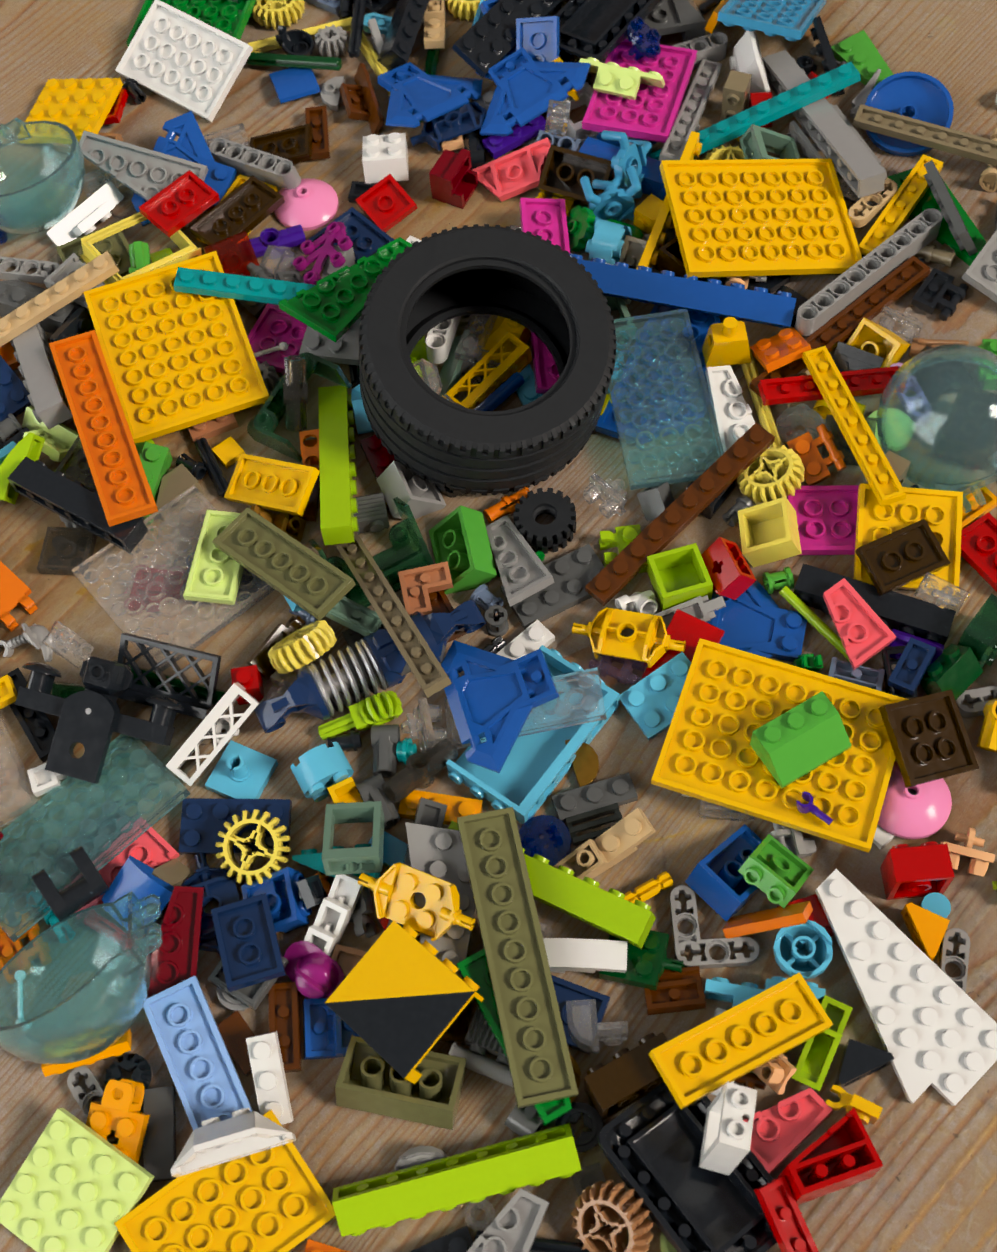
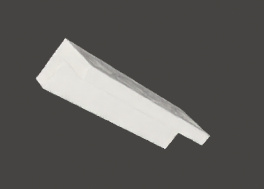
[166,682,260,786]

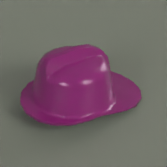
[284,941,344,999]

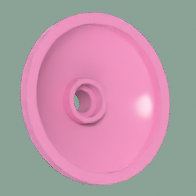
[274,178,339,231]
[878,761,952,839]

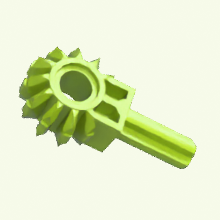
[318,691,403,740]

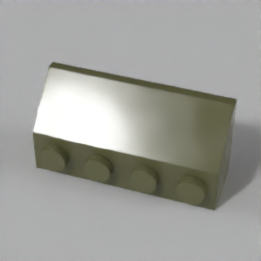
[335,1035,467,1130]

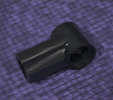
[464,130,486,170]

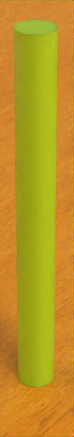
[779,586,850,662]

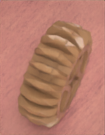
[571,1179,654,1252]

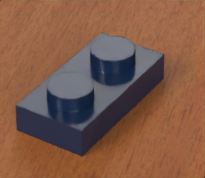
[888,637,936,696]

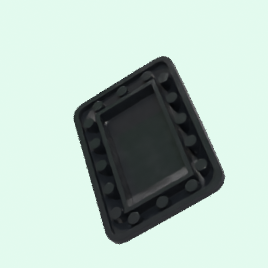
[555,0,660,60]
[598,1082,777,1252]

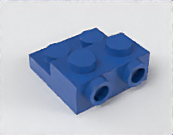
[241,867,312,933]

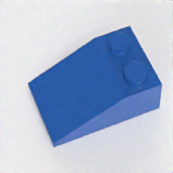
[685,824,763,922]

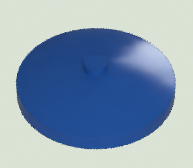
[865,71,954,157]

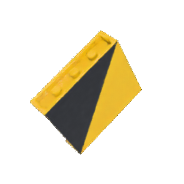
[325,920,484,1084]

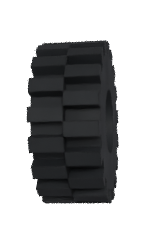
[514,488,576,554]

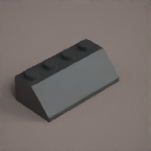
[0,279,89,334]

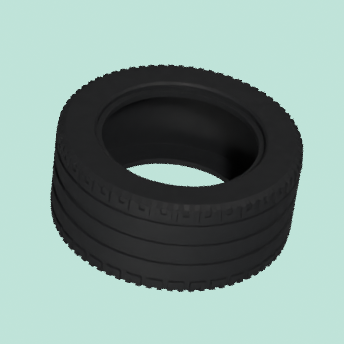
[359,224,616,495]

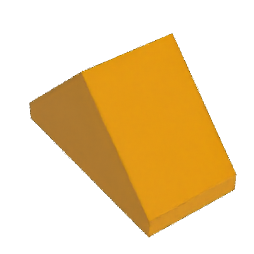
[901,903,950,961]

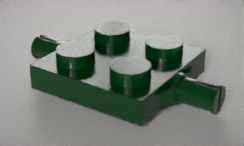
[599,930,684,991]

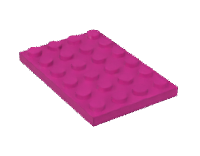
[582,39,697,143]

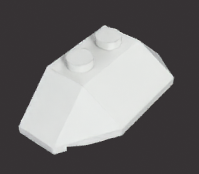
[729,31,770,99]
[171,1108,296,1177]

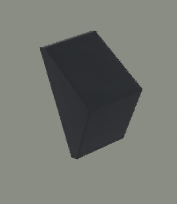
[835,1039,895,1088]

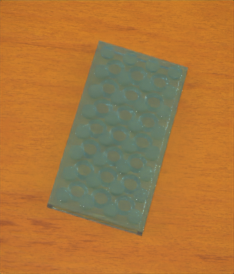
[608,309,724,490]
[0,734,190,942]

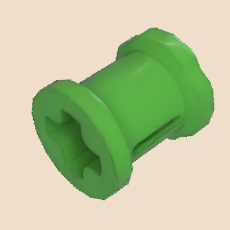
[762,567,794,595]

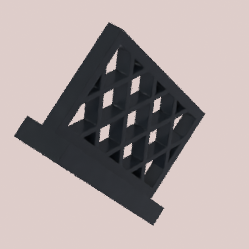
[117,633,221,719]

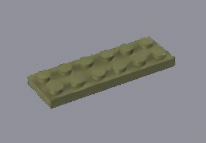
[212,507,356,621]

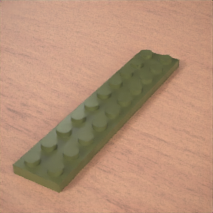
[457,807,578,1108]

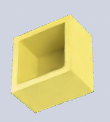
[738,497,802,568]

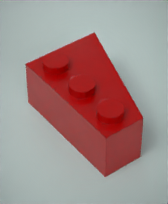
[778,1107,884,1205]

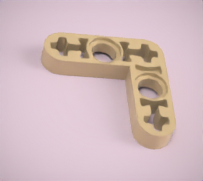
[841,176,898,228]

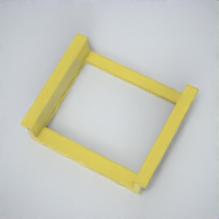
[80,212,202,285]

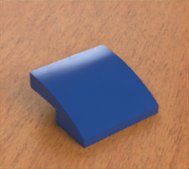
[269,68,320,103]
[101,855,174,935]
[303,998,360,1060]

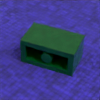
[920,644,984,700]

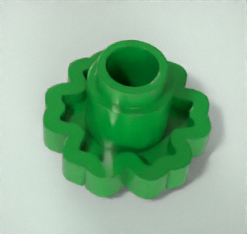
[567,205,596,253]

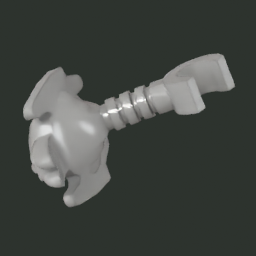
[0,623,56,662]

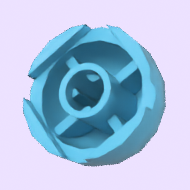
[773,920,833,980]

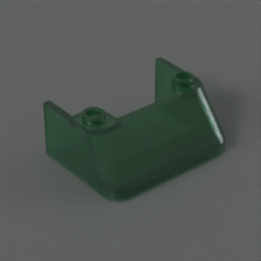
[247,352,352,462]
[308,497,434,607]

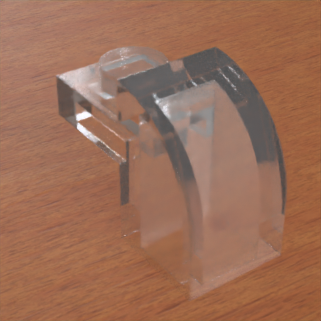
[544,99,571,136]
[566,999,628,1054]

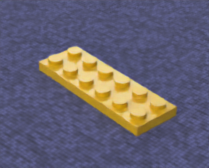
[649,972,833,1109]

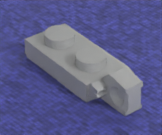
[654,595,726,629]

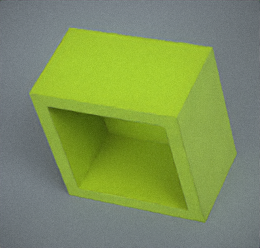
[647,543,713,611]

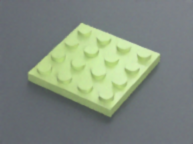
[0,1108,155,1252]

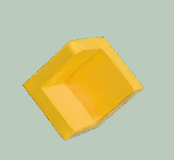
[327,777,363,804]

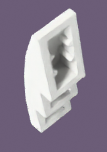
[304,874,364,957]
[543,938,628,973]

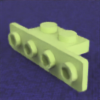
[579,57,665,100]
[22,406,89,466]

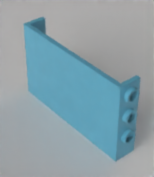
[446,645,620,826]

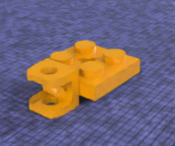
[86,1079,150,1163]

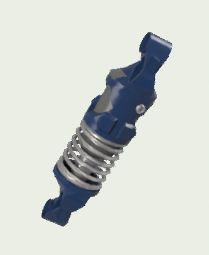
[254,600,486,733]

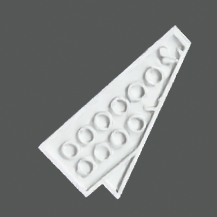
[815,869,997,1106]

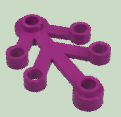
[292,222,353,285]

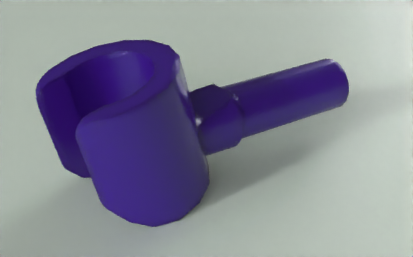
[796,792,833,825]

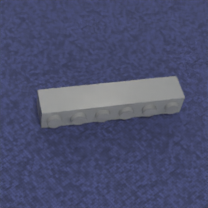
[10,323,73,429]

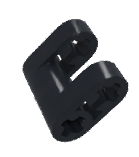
[31,845,110,922]

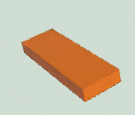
[722,901,813,939]

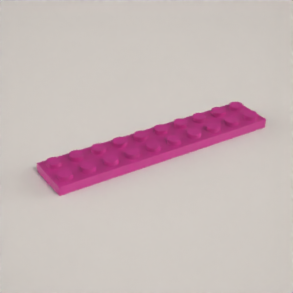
[519,198,570,394]

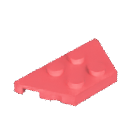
[472,137,551,202]

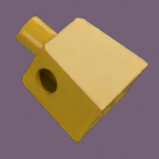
[702,317,751,368]

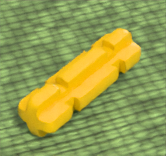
[624,871,673,903]

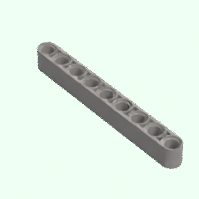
[795,208,943,336]

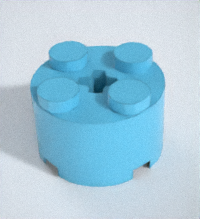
[585,219,632,265]
[290,742,354,802]

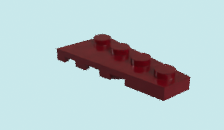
[135,886,204,1001]

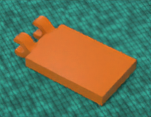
[0,561,38,632]

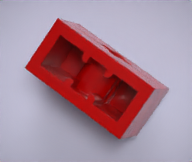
[701,537,756,600]

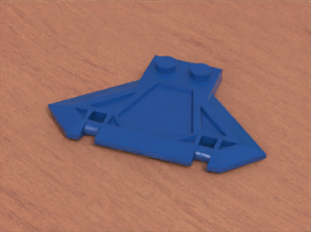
[480,47,590,136]
[378,62,483,128]
[131,111,237,226]
[707,579,807,662]
[441,640,559,773]

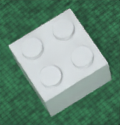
[362,132,409,184]

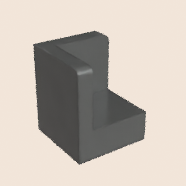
[637,481,675,521]

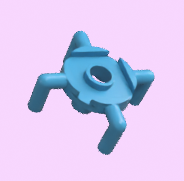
[592,130,652,199]
[580,166,641,223]

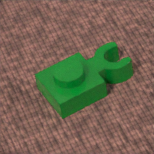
[791,654,823,672]

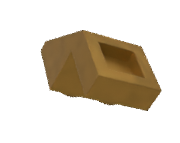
[250,504,306,542]

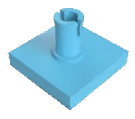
[205,740,279,799]

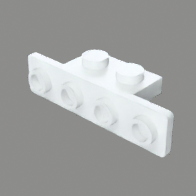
[46,181,124,247]

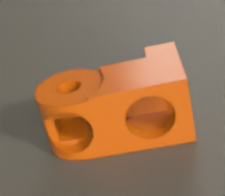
[299,429,320,475]

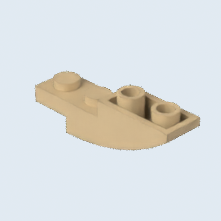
[424,0,446,49]
[553,808,656,880]

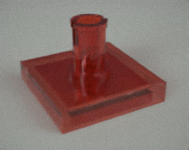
[203,231,260,276]

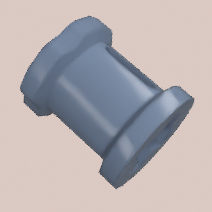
[470,584,504,614]

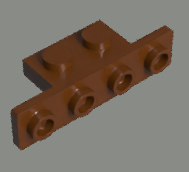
[339,63,384,135]

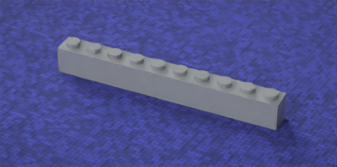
[762,50,887,198]

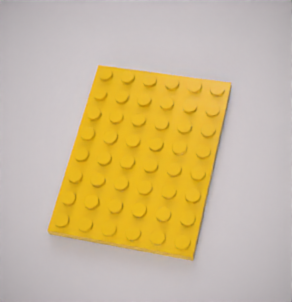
[659,159,862,278]
[83,251,270,443]
[651,638,909,853]

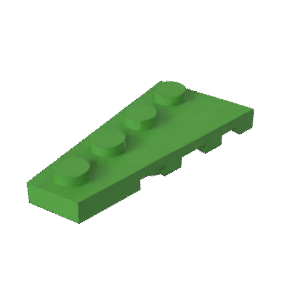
[831,30,894,87]

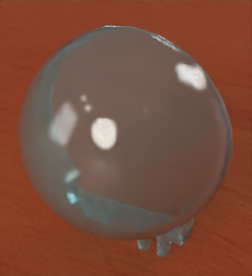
[0,118,85,235]
[876,344,997,513]
[0,891,162,1065]

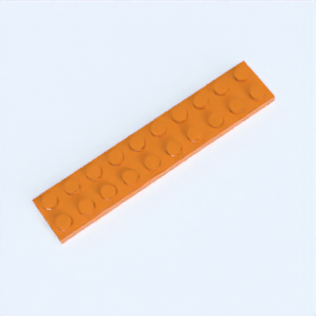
[49,330,158,527]

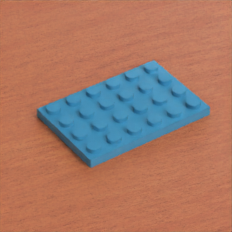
[717,0,827,41]

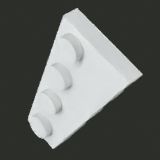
[705,365,769,456]

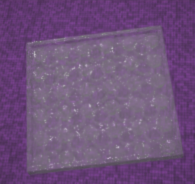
[72,486,275,672]

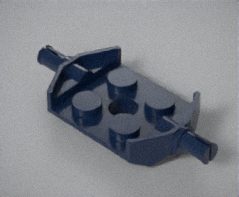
[410,101,488,151]
[181,852,240,957]

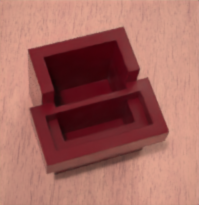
[429,148,478,209]

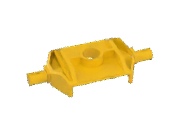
[572,607,686,668]
[358,862,476,941]

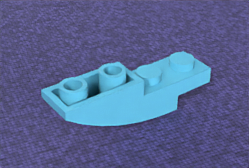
[704,976,826,1008]

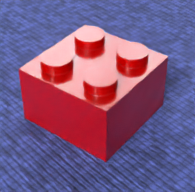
[880,841,955,900]

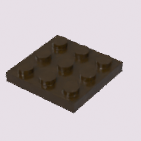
[879,689,979,788]

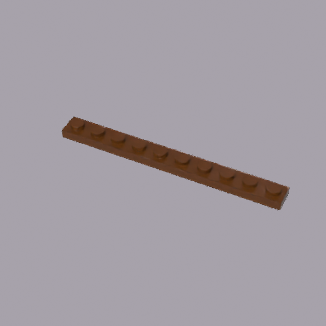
[749,256,931,397]
[585,423,775,606]

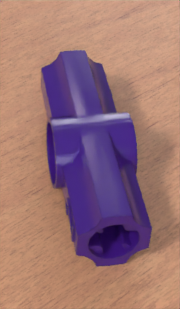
[237,225,306,262]

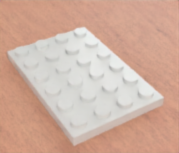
[115,0,253,122]

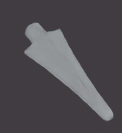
[850,69,881,119]

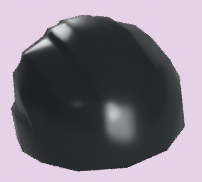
[275,25,314,56]

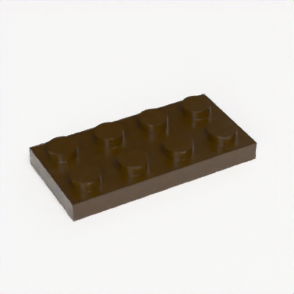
[189,176,285,255]

